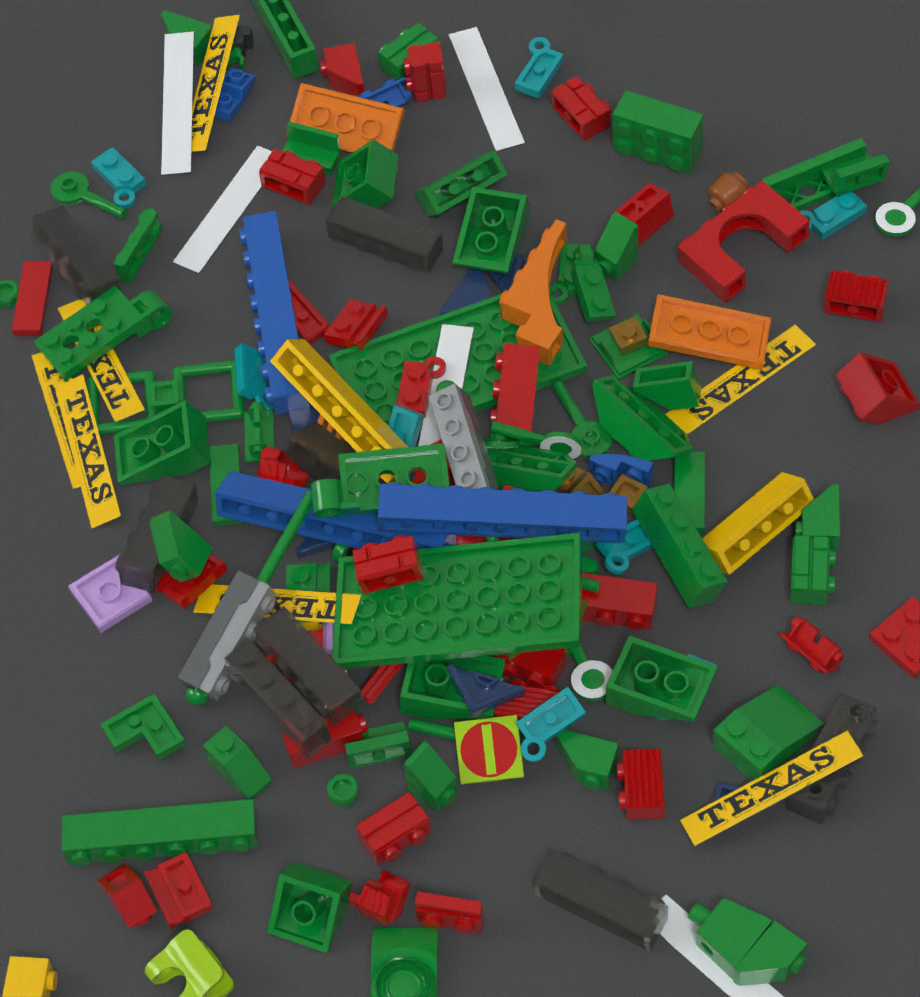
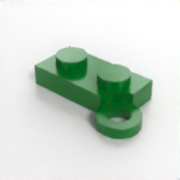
[549,243,579,305]

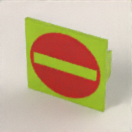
[454,715,524,785]

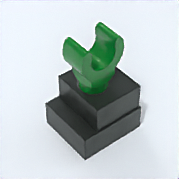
[227,26,254,71]

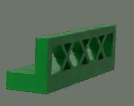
[762,138,867,211]

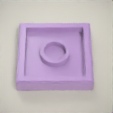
[68,555,152,633]

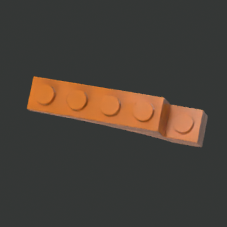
[499,219,567,366]

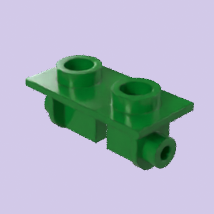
[244,401,274,463]

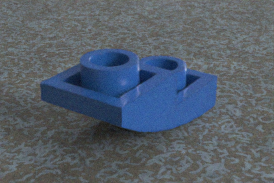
[214,67,255,122]
[589,454,654,488]

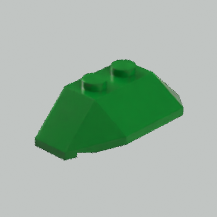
[592,375,694,461]
[486,445,577,492]

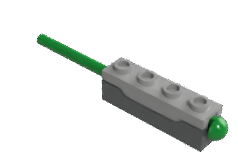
[429,380,499,542]
[178,491,313,706]

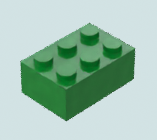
[612,90,704,174]

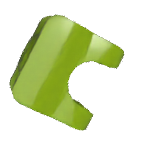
[145,929,235,997]

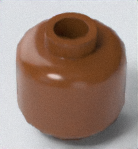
[708,172,750,213]

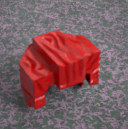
[257,446,309,488]
[348,870,411,925]

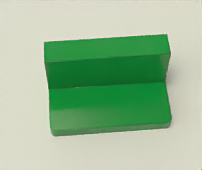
[282,121,342,176]
[821,154,890,197]
[345,722,411,769]

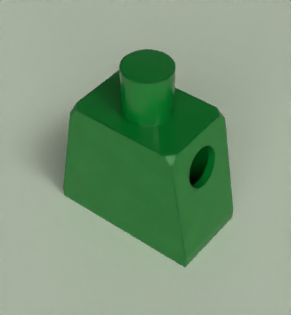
[688,899,772,980]

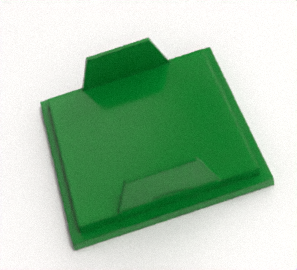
[588,313,668,379]

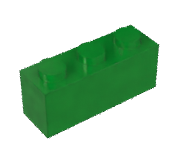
[415,150,508,216]

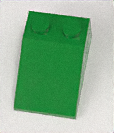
[452,187,531,274]
[114,400,211,485]
[606,635,718,722]
[400,656,505,719]
[713,685,825,781]

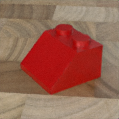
[836,352,920,424]

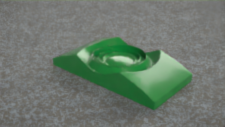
[370,928,439,997]

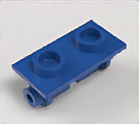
[358,77,412,107]

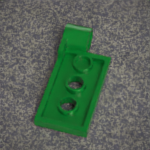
[34,286,172,381]
[311,444,450,518]

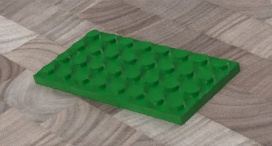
[328,292,588,432]
[332,533,582,670]

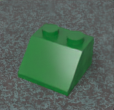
[332,139,398,210]
[267,862,353,953]

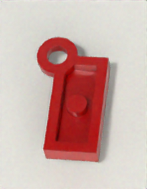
[396,357,446,418]

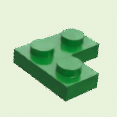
[100,693,186,761]

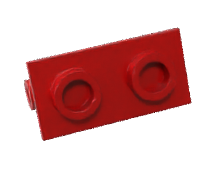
[779,616,845,674]

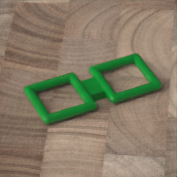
[86,360,245,435]

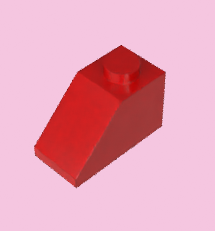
[319,43,364,97]
[97,863,158,928]

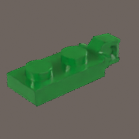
[571,244,616,322]

